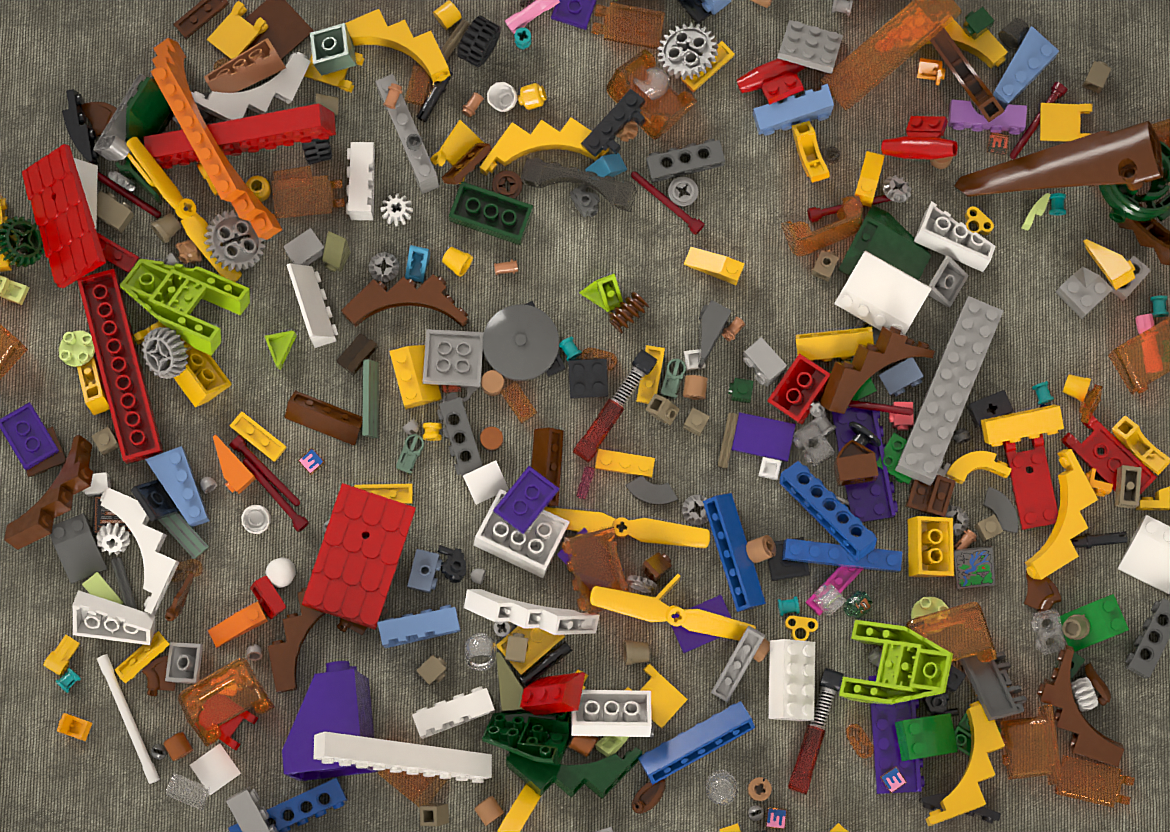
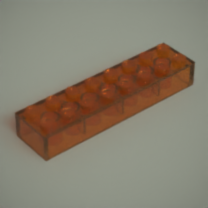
[820,0,962,111]

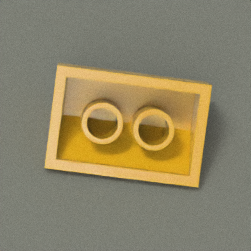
[173,344,232,407]
[389,345,442,410]
[908,516,954,577]

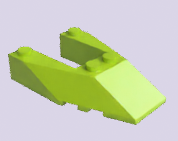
[120,259,250,356]
[839,620,953,704]

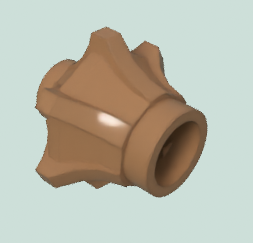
[175,239,202,264]

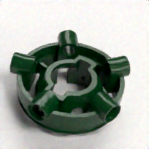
[1099,141,1170,223]

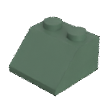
[310,23,357,76]

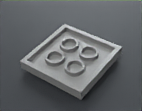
[777,20,843,74]
[423,329,484,387]

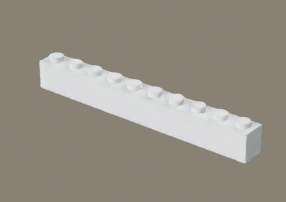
[314,732,492,783]

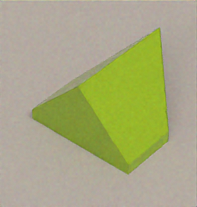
[579,274,623,312]
[264,330,297,370]

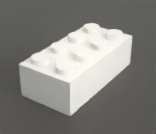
[769,639,815,721]
[571,690,652,737]

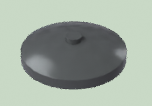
[483,304,559,381]

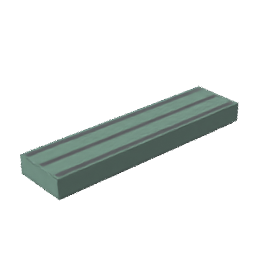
[362,360,379,438]
[159,512,209,560]

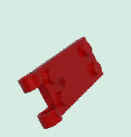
[1061,412,1157,494]
[1003,433,1058,530]

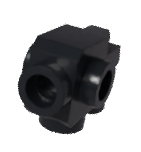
[437,545,466,583]
[921,691,959,717]

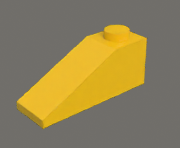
[853,151,885,207]
[1083,239,1135,290]
[684,247,745,286]
[77,355,110,415]

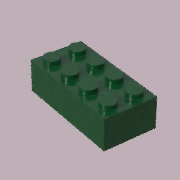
[449,181,534,246]

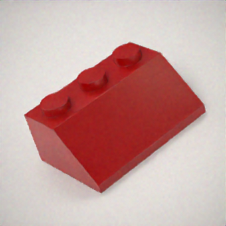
[767,353,831,425]
[520,672,586,715]

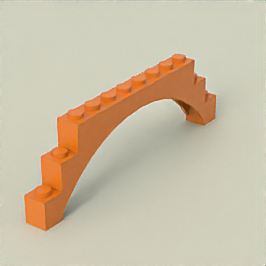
[150,38,283,240]

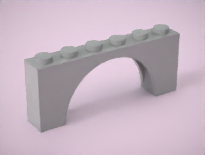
[375,74,439,194]

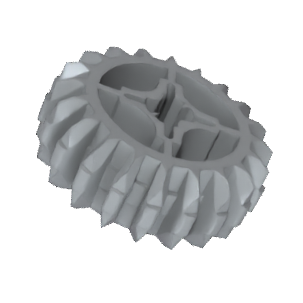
[141,327,189,379]

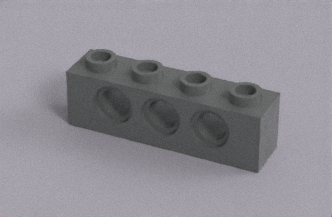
[646,139,725,183]
[437,397,483,479]
[1125,598,1170,679]

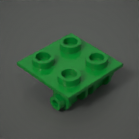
[877,433,912,484]

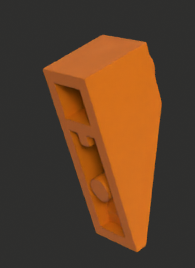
[213,434,256,494]
[208,601,269,648]

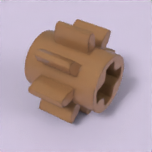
[616,120,638,142]

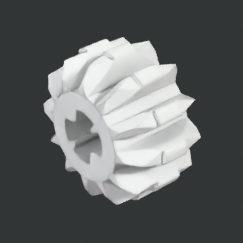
[381,194,413,226]
[97,522,130,555]
[1071,677,1098,712]

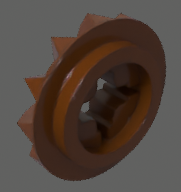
[492,170,522,198]

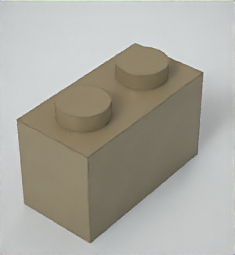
[97,191,134,234]
[1115,465,1142,509]

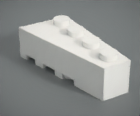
[346,142,375,220]
[914,201,996,272]
[73,590,155,645]
[412,686,495,739]

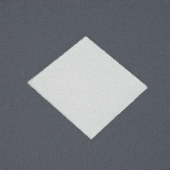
[463,460,509,505]
[190,744,241,795]

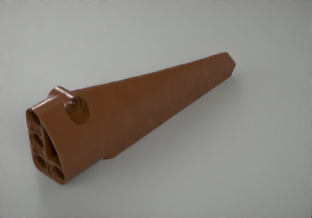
[954,121,1163,197]

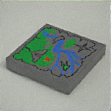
[954,546,995,589]

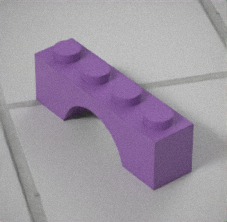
[948,100,1027,135]

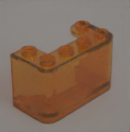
[561,525,631,614]

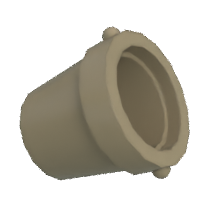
[315,93,338,116]
[150,213,182,244]
[1062,614,1090,640]
[623,640,650,666]

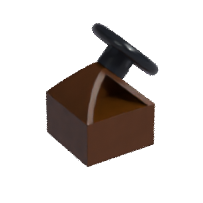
[834,421,881,487]

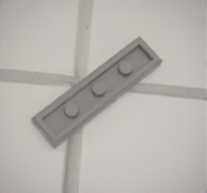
[711,626,766,703]

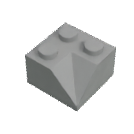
[1056,267,1113,319]
[743,337,787,387]

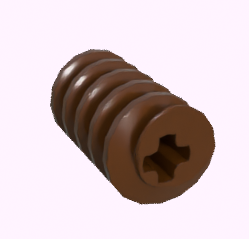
[608,292,649,334]

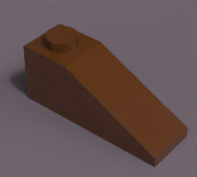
[642,552,672,583]

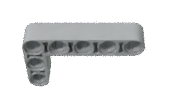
[93,74,146,161]

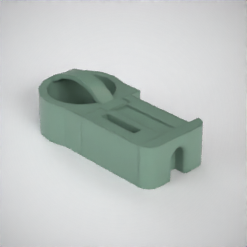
[661,359,686,399]
[396,434,424,475]

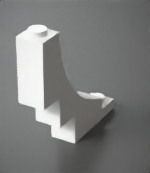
[191,52,311,121]
[100,488,180,615]
[464,589,600,635]

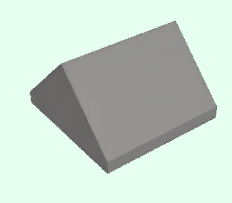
[928,255,969,307]
[165,642,203,685]

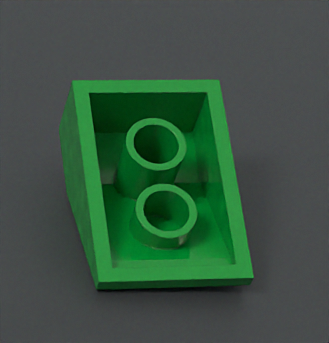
[1056,594,1129,652]
[895,713,958,761]

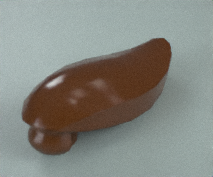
[1085,662,1111,706]
[632,779,666,814]

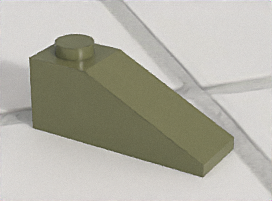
[322,231,351,272]
[496,652,525,712]

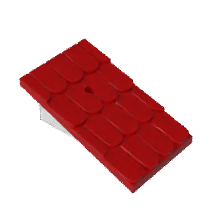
[22,144,106,288]
[302,483,416,630]

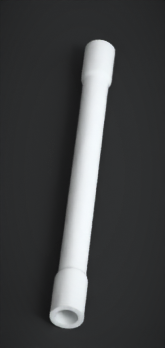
[97,654,160,784]

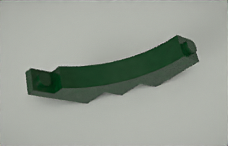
[506,747,642,799]

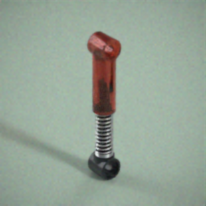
[573,349,658,463]
[787,667,844,795]

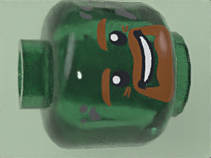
[843,590,873,619]

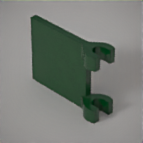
[115,156,162,205]

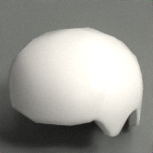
[487,82,518,112]
[241,505,271,534]
[265,557,296,588]

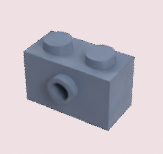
[879,357,924,397]
[407,549,443,594]

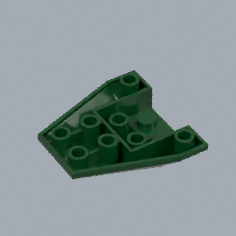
[125,77,174,145]
[838,205,932,281]
[482,710,571,766]

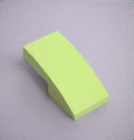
[1021,193,1051,230]
[0,276,29,305]
[82,572,124,604]
[595,736,629,757]

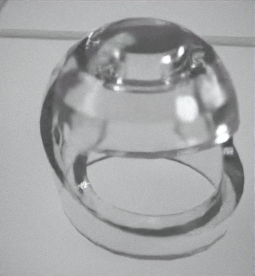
[632,67,670,100]
[465,633,496,671]
[706,770,738,805]

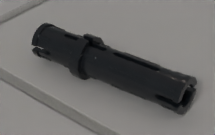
[416,71,453,123]
[1070,531,1128,549]
[519,641,573,687]

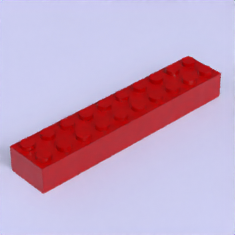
[144,103,336,169]
[77,269,164,464]

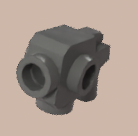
[570,179,600,217]

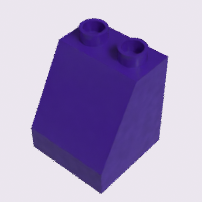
[282,661,378,781]

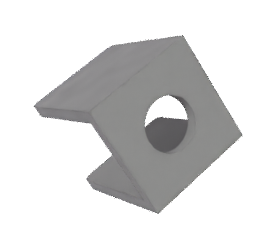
[284,228,325,266]

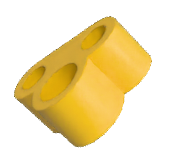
[965,206,994,235]
[784,616,818,641]

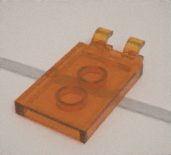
[591,2,665,50]
[271,175,345,218]
[377,739,447,807]
[1055,756,1135,808]

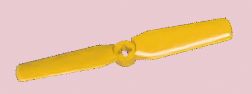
[126,137,242,282]
[544,507,710,548]
[590,586,756,641]

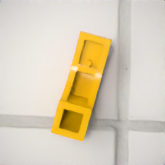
[792,121,830,183]
[1112,416,1170,475]
[945,451,1011,484]
[498,784,543,832]

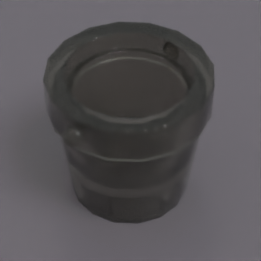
[998,18,1029,49]

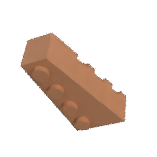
[204,38,286,93]

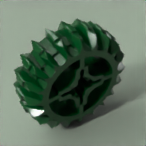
[0,216,45,267]

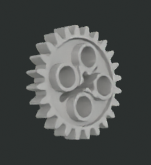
[657,23,718,80]
[204,210,266,272]

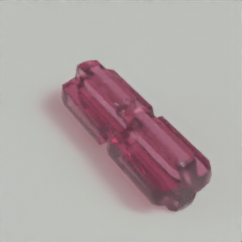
[576,466,595,499]

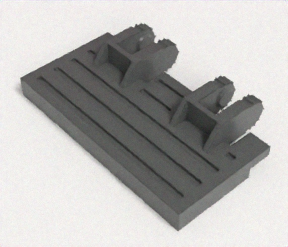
[957,643,1027,721]

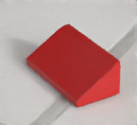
[250,576,286,620]

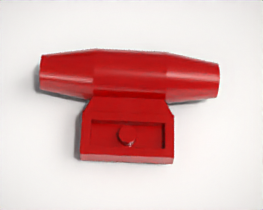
[736,58,806,105]
[881,116,958,160]

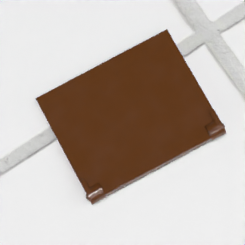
[244,0,314,60]

